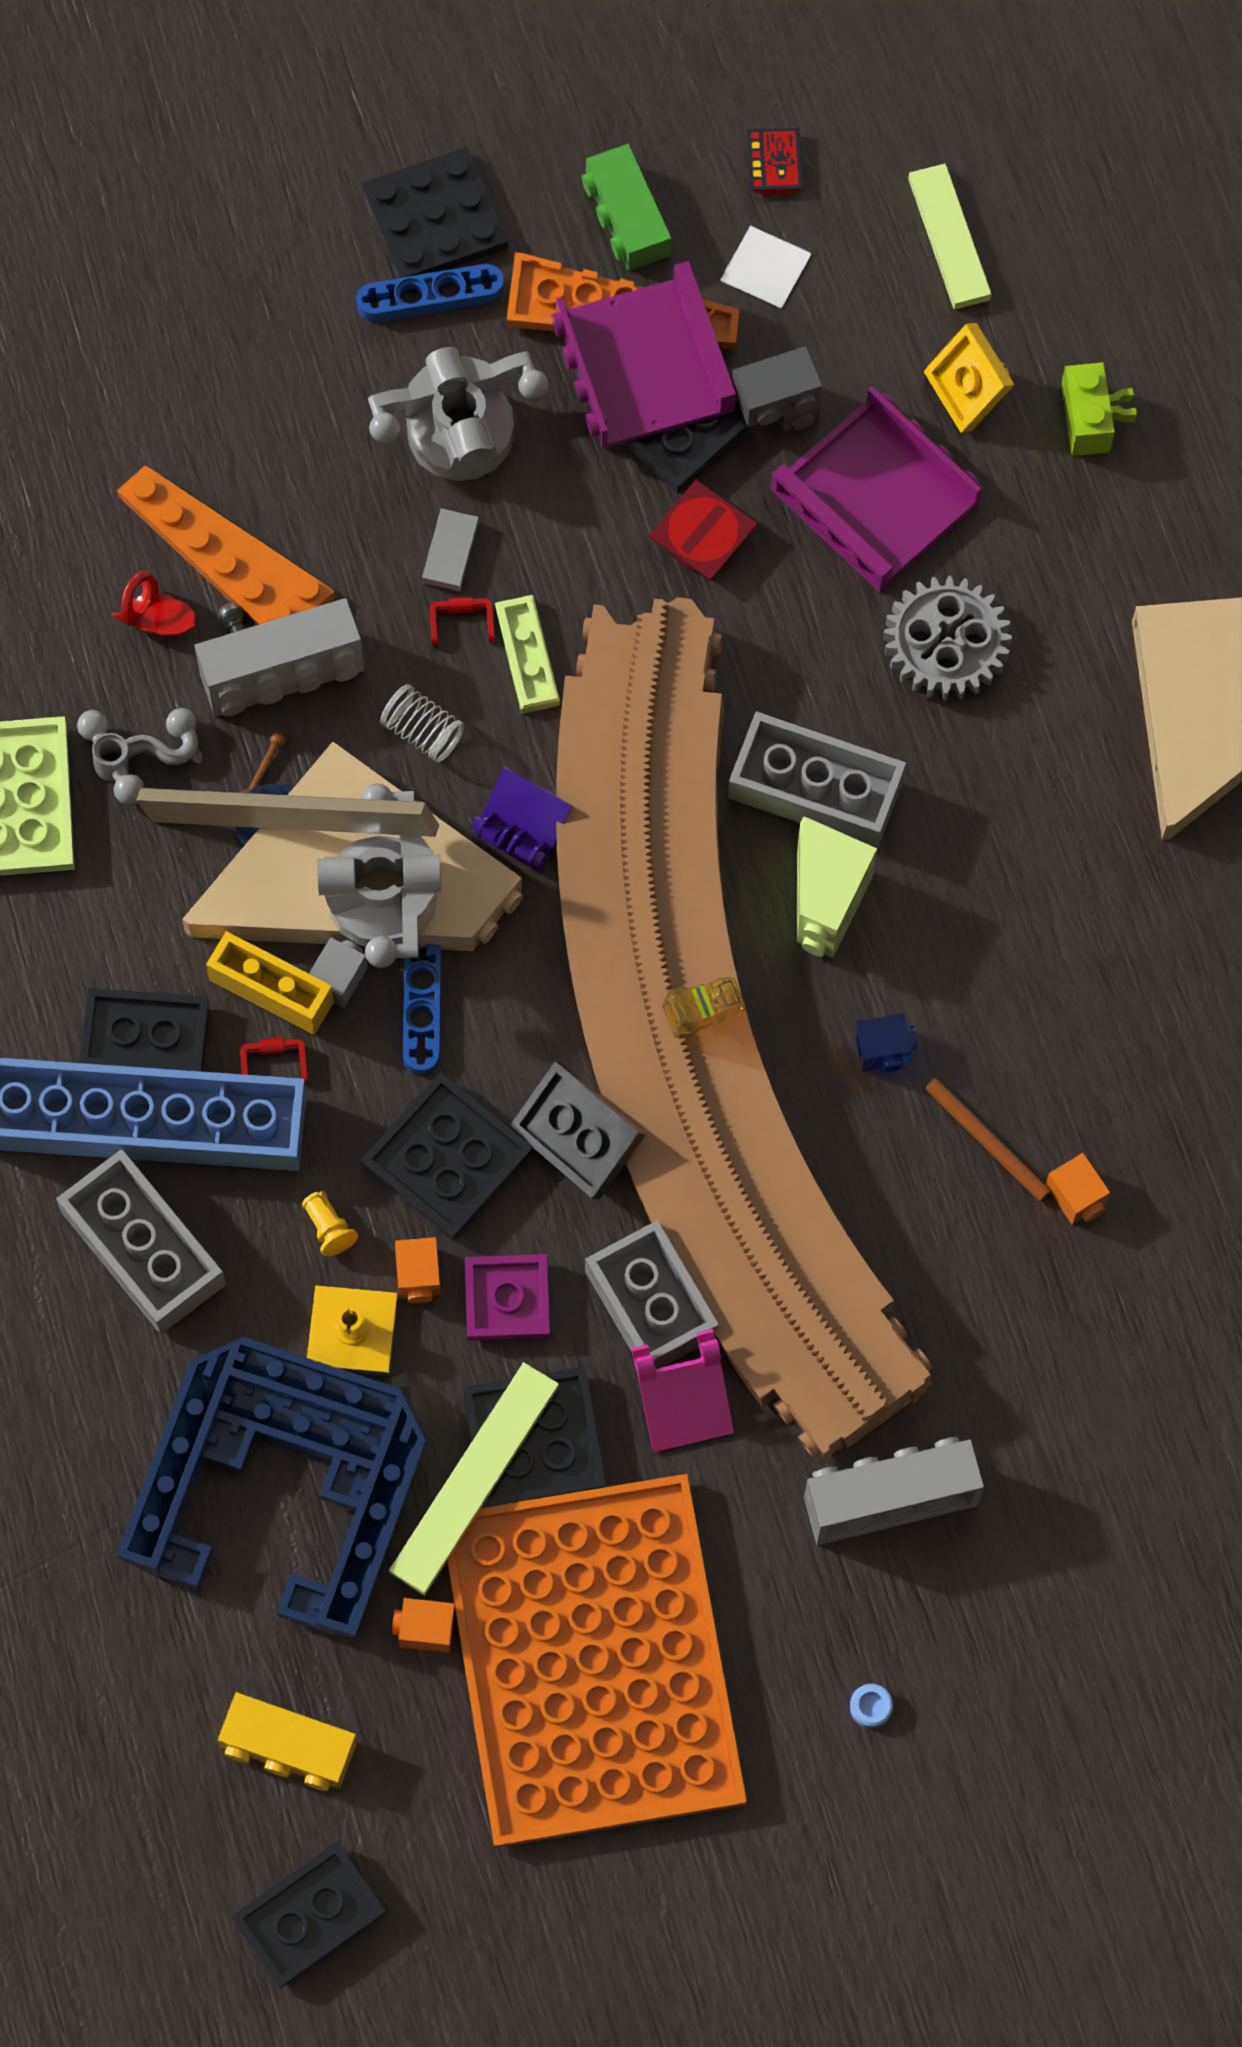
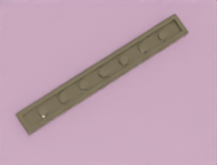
[136,788,439,837]

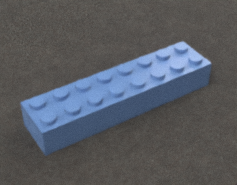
[0,1058,307,1171]

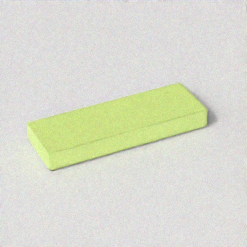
[495,595,560,714]

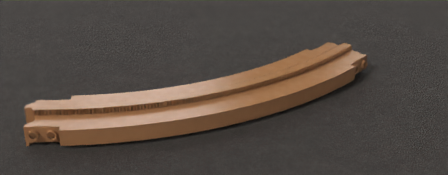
[556,597,933,1463]

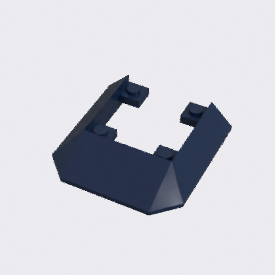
[116,1337,426,1638]

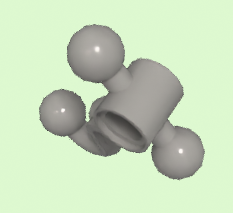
[77,708,199,805]

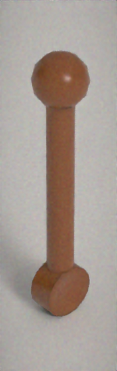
[241,732,286,793]

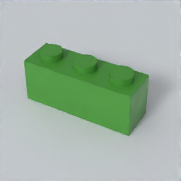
[582,144,671,271]

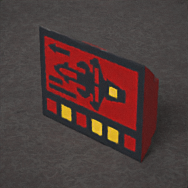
[746,128,803,195]

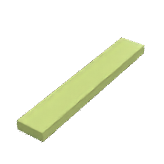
[389,1362,559,1595]

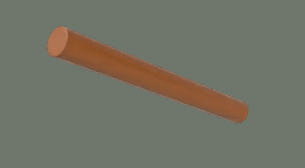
[925,1078,1051,1202]

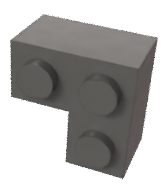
[732,346,822,432]

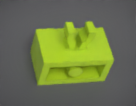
[1061,362,1137,456]

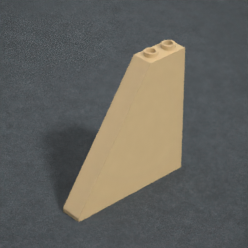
[1132,598,1242,840]
[182,742,523,951]

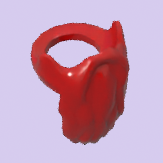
[112,571,195,637]

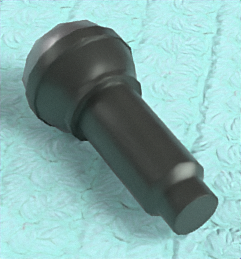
[218,603,246,633]

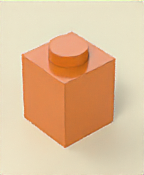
[1045,1153,1110,1225]
[395,1237,441,1303]
[392,1598,455,1653]

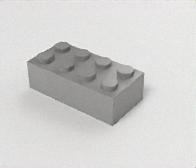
[194,598,364,717]
[728,712,906,850]
[56,1149,226,1335]
[804,1437,984,1545]

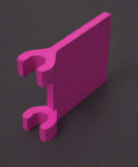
[632,1329,734,1453]

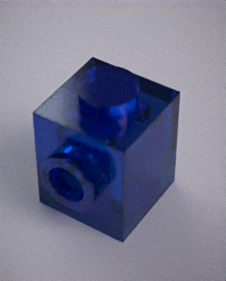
[855,1014,917,1073]

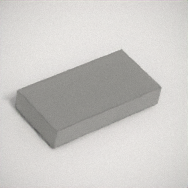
[422,509,479,592]

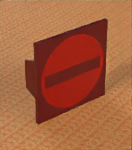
[648,480,758,581]

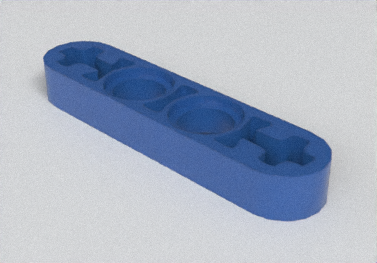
[356,264,504,322]
[403,944,441,1076]

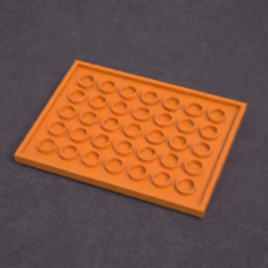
[447,1474,747,1849]

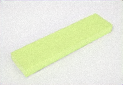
[908,164,991,310]

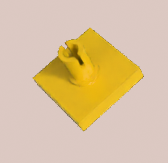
[923,323,1014,433]
[307,1286,398,1376]

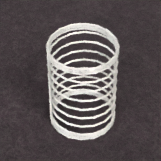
[380,684,465,763]

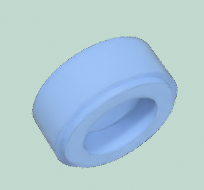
[850,1684,893,1728]

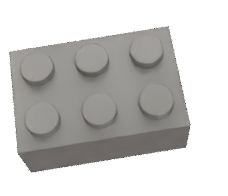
[585,1220,719,1369]

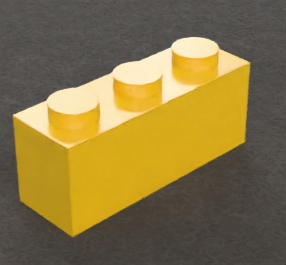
[206,931,334,1035]
[218,1692,357,1792]

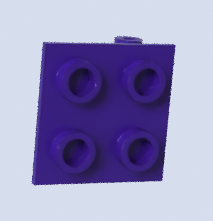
[470,767,573,873]

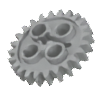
[883,576,1012,700]

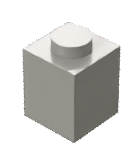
[309,937,368,1008]

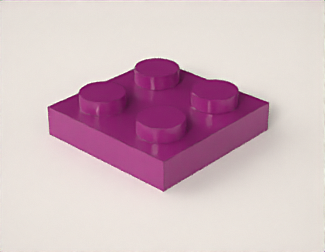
[465,1254,550,1341]

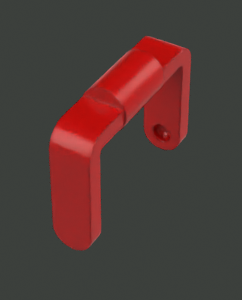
[430,597,495,646]
[240,1037,308,1084]

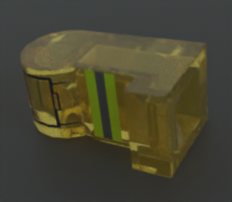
[662,977,746,1038]

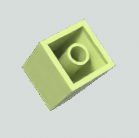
[797,816,877,958]

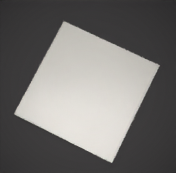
[720,226,812,308]

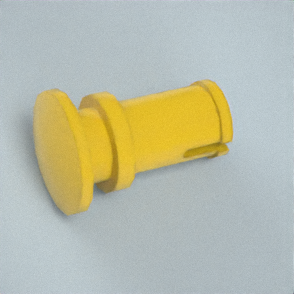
[302,1191,358,1257]

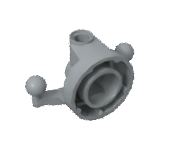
[368,347,549,481]
[317,783,441,968]

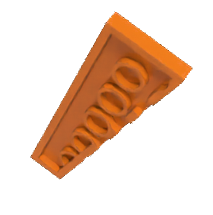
[507,252,740,350]
[117,465,335,626]

